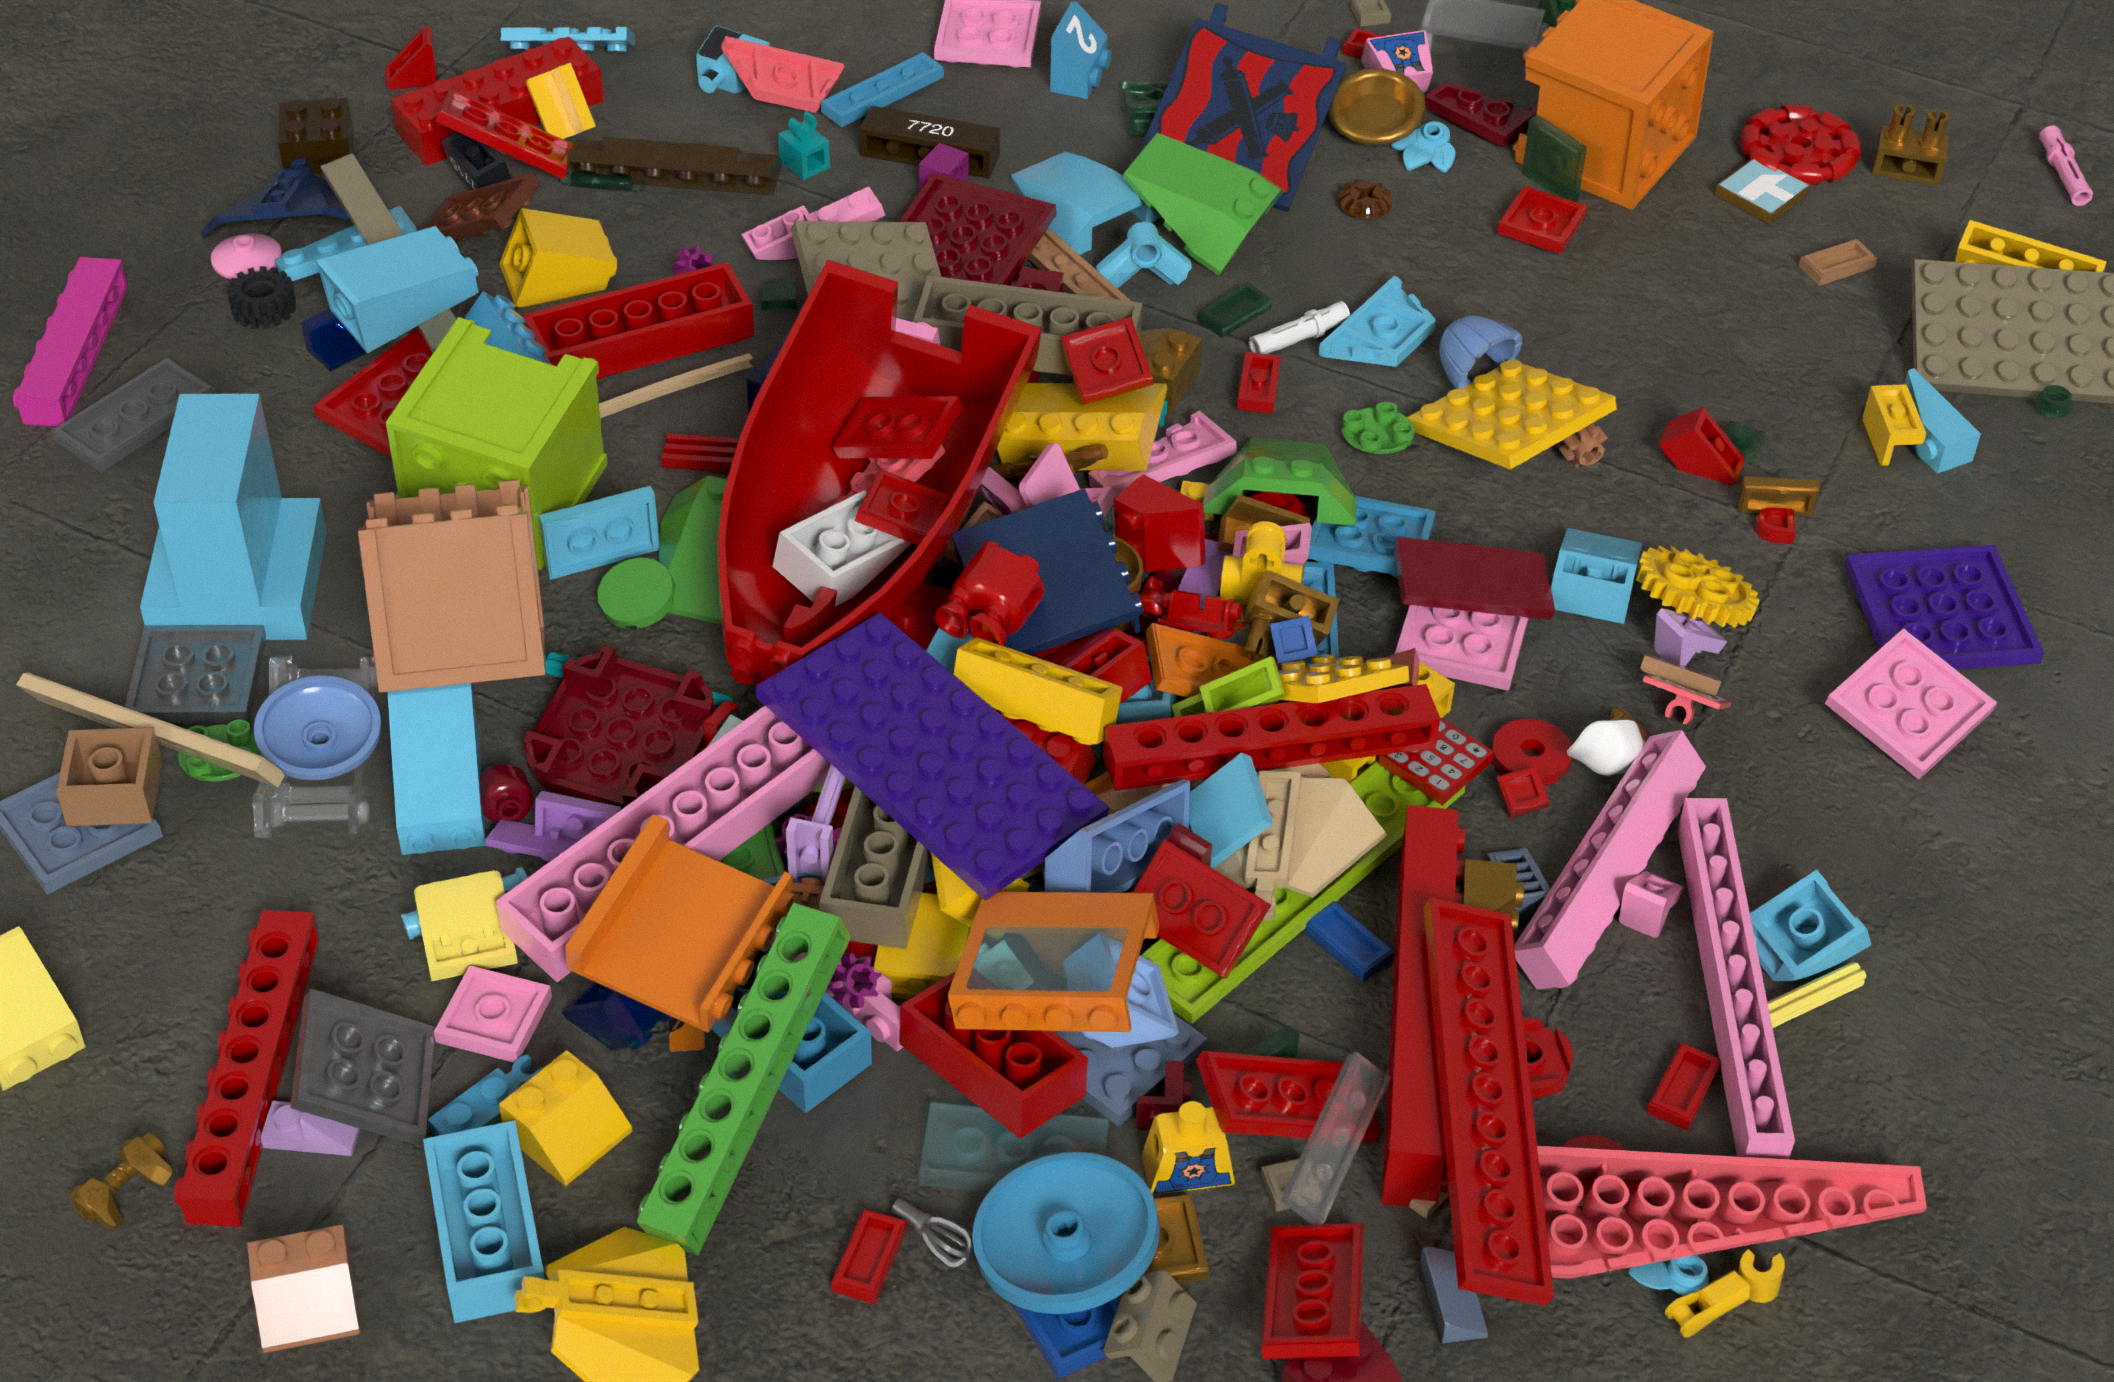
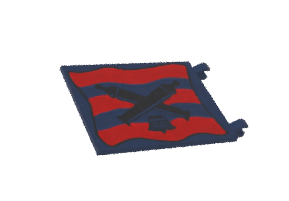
[1136,3,1347,212]

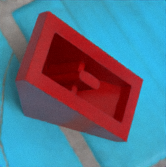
[385,25,438,90]

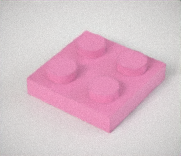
[434,965,552,1062]

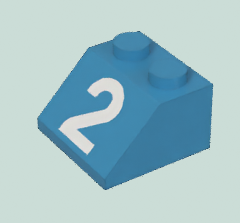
[1050,1,1112,99]

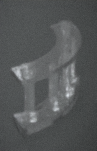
[253,654,378,838]

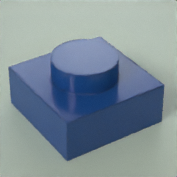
[1269,616,1318,663]

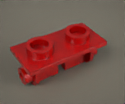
[1157,590,1245,639]

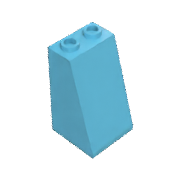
[316,226,479,353]
[388,683,486,855]

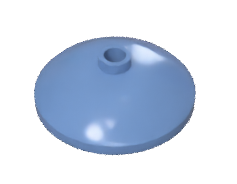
[254,675,381,780]

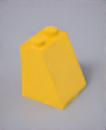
[499,208,617,307]

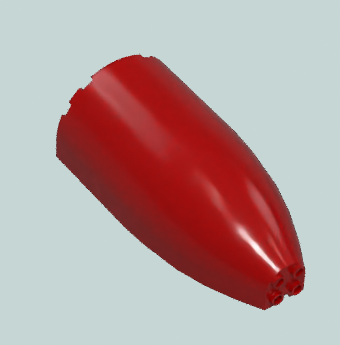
[718,259,1042,685]

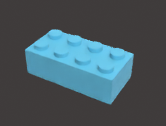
[423,1120,545,1323]

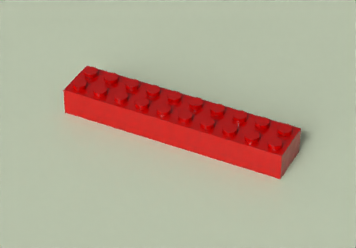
[1381,805,1465,1210]

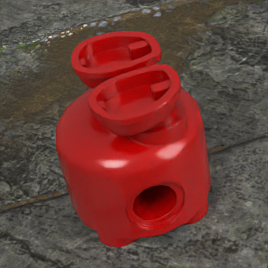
[935,541,1045,647]

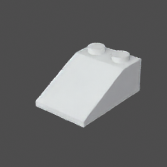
[772,490,912,607]

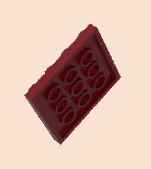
[899,173,1057,286]

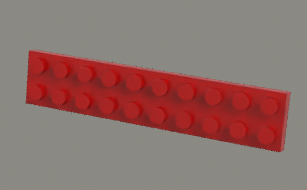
[1423,897,1554,1306]

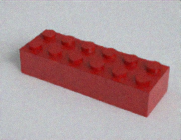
[391,36,604,166]
[523,262,755,379]

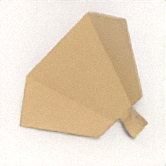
[1189,771,1386,921]

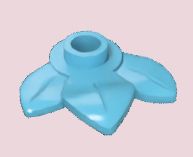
[1392,121,1455,173]
[1628,1255,1709,1295]

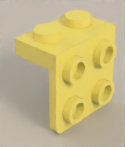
[414,871,518,981]

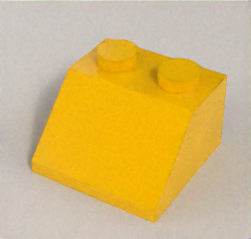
[499,1050,633,1187]

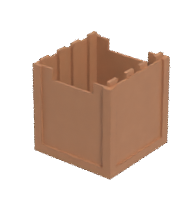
[358,479,546,693]

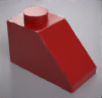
[1658,407,1745,485]

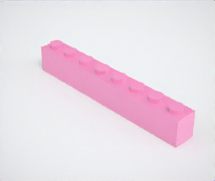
[1514,730,1706,990]

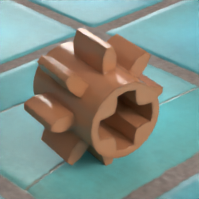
[1559,423,1608,467]

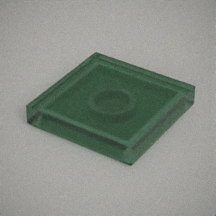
[1522,115,1587,202]

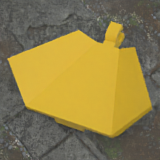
[514,1227,699,1382]

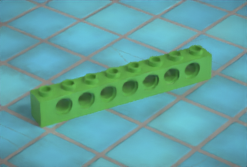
[636,903,851,1255]

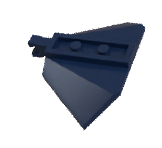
[201,157,351,238]

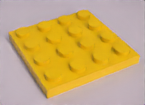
[1407,360,1617,470]

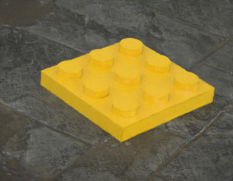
[1278,654,1409,703]

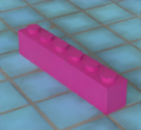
[13,257,128,427]

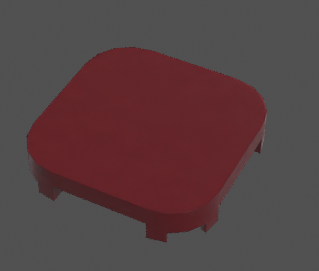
[523,646,715,810]

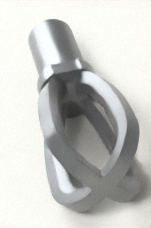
[892,1198,975,1267]

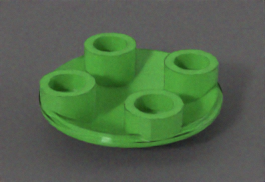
[1342,401,1415,454]
[178,719,261,782]

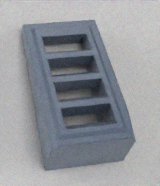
[1486,848,1550,921]

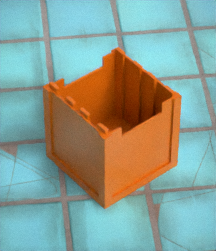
[1513,0,1714,210]

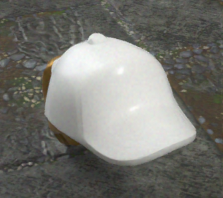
[1566,706,1648,776]

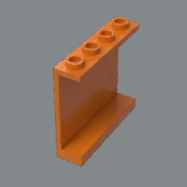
[565,814,796,1033]

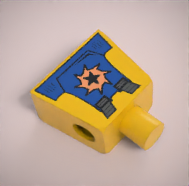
[1141,1101,1235,1195]

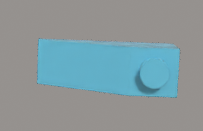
[1904,368,1981,474]

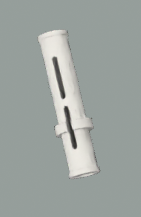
[1249,301,1350,354]

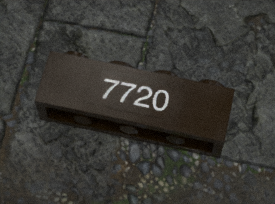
[860,106,1000,179]

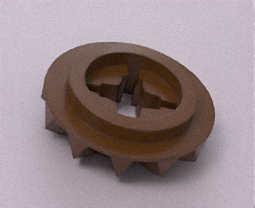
[1338,180,1393,219]

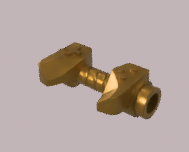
[70,1133,173,1231]

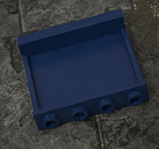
[951,488,1144,655]

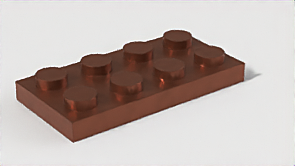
[420,173,541,243]

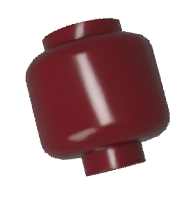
[480,764,534,824]

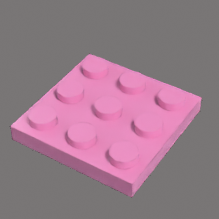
[934,0,1041,68]
[1395,605,1529,691]
[1825,628,1997,780]

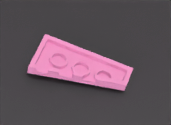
[1088,411,1237,496]

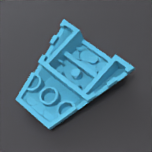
[1011,151,1162,255]

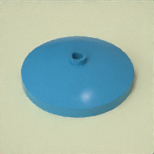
[972,1152,1160,1314]

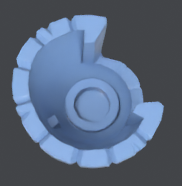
[1439,315,1523,389]

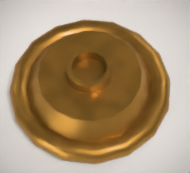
[1328,68,1426,146]

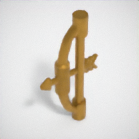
[989,444,1108,479]

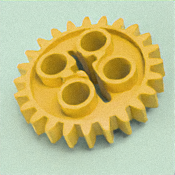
[1635,546,1760,628]

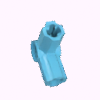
[1096,222,1192,288]

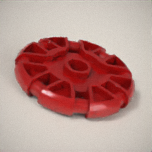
[1740,105,1861,185]

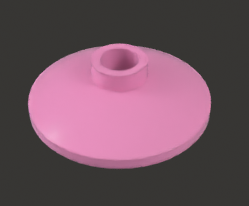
[211,233,282,279]

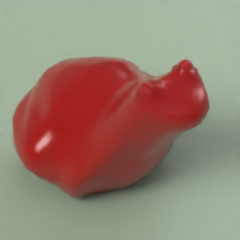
[1139,576,1168,622]

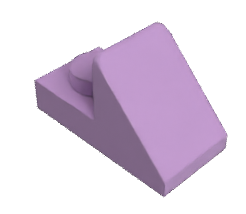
[1654,608,1727,666]
[260,1101,360,1156]

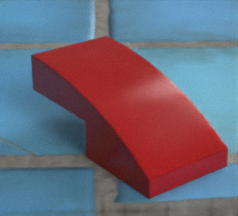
[782,586,837,648]

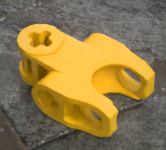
[1220,521,1303,621]

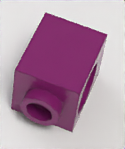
[919,143,969,192]

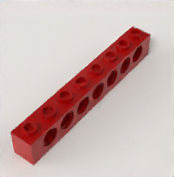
[1103,684,1441,791]
[174,910,320,1227]

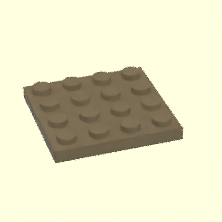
[791,221,941,322]

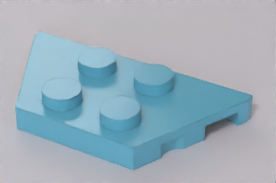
[1318,276,1436,367]

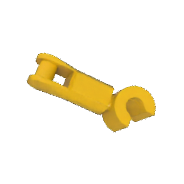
[1665,1249,1785,1338]

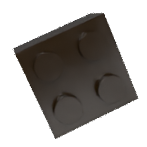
[278,98,354,174]

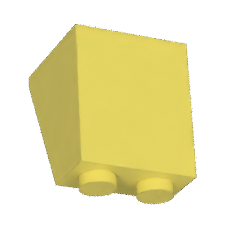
[0,926,85,1091]

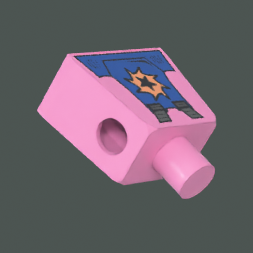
[1361,30,1433,93]

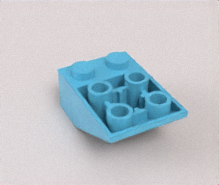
[1551,528,1642,624]

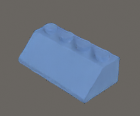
[1043,779,1190,893]

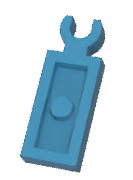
[427,1054,543,1136]

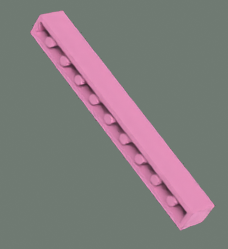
[1677,798,1795,1159]

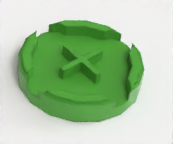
[598,557,676,629]

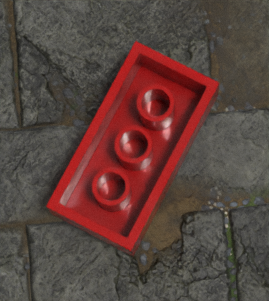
[900,971,1088,1139]

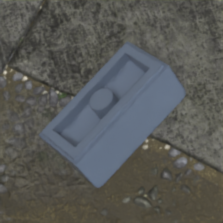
[1420,1247,1488,1343]

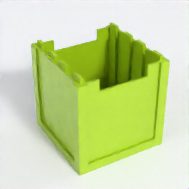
[386,317,608,570]

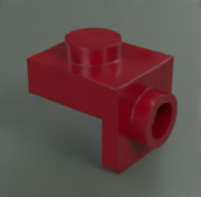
[1136,1061,1192,1130]

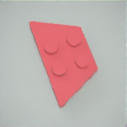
[721,36,844,113]

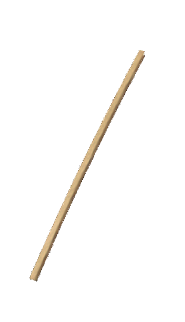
[395,353,753,499]

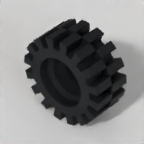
[227,266,296,329]

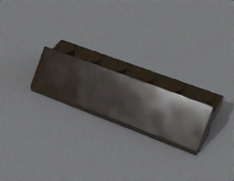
[567,137,782,196]

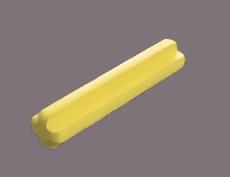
[1767,962,1867,1028]

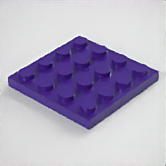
[1844,545,2044,670]

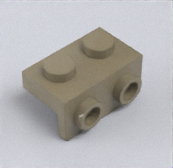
[1103,1270,1197,1382]

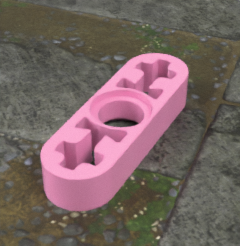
[977,467,1027,515]

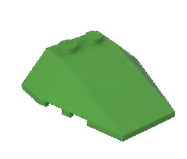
[1122,133,1285,276]
[1203,437,1357,526]
[658,476,727,625]

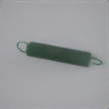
[558,172,645,192]

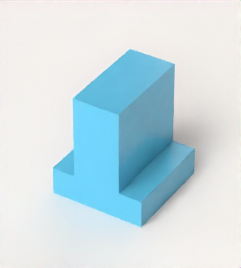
[140,394,327,640]

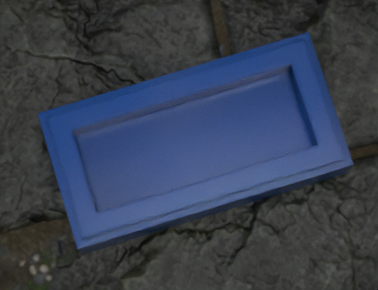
[1303,901,1394,982]

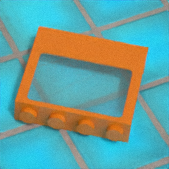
[948,892,1159,1032]

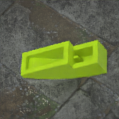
[1171,656,1285,717]

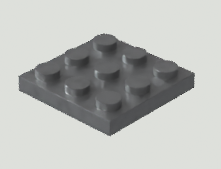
[125,625,266,723]
[290,989,435,1145]

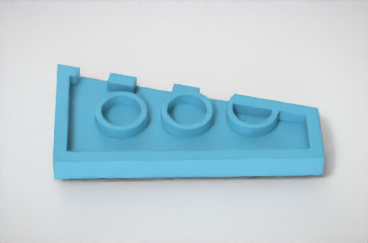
[501,27,635,53]
[274,206,417,281]

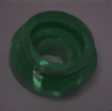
[2035,385,2073,418]

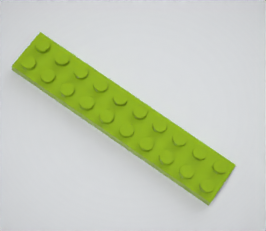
[1141,760,1466,1025]

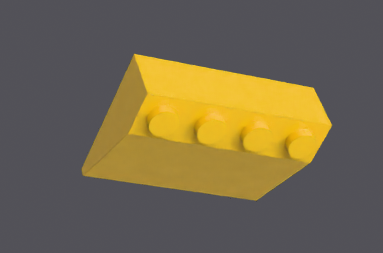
[997,383,1167,471]

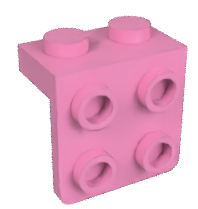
[1019,443,1116,518]

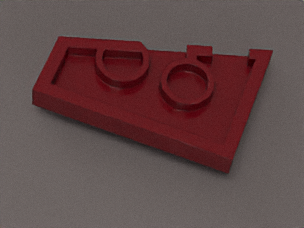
[1425,82,1538,147]

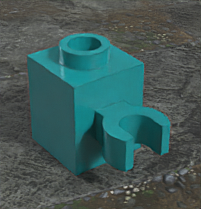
[778,111,830,180]

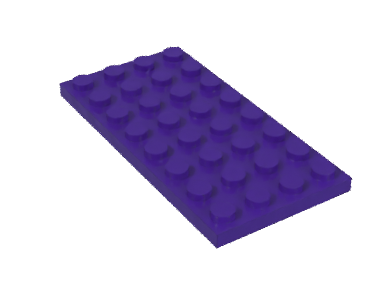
[756,613,1110,901]

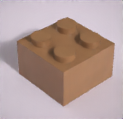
[56,727,163,826]

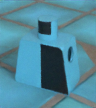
[696,25,770,93]

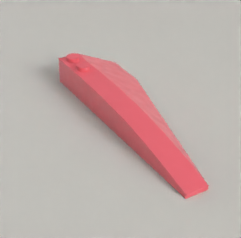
[1537,1146,1927,1279]

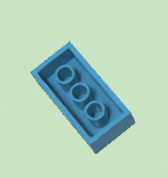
[711,945,872,1114]

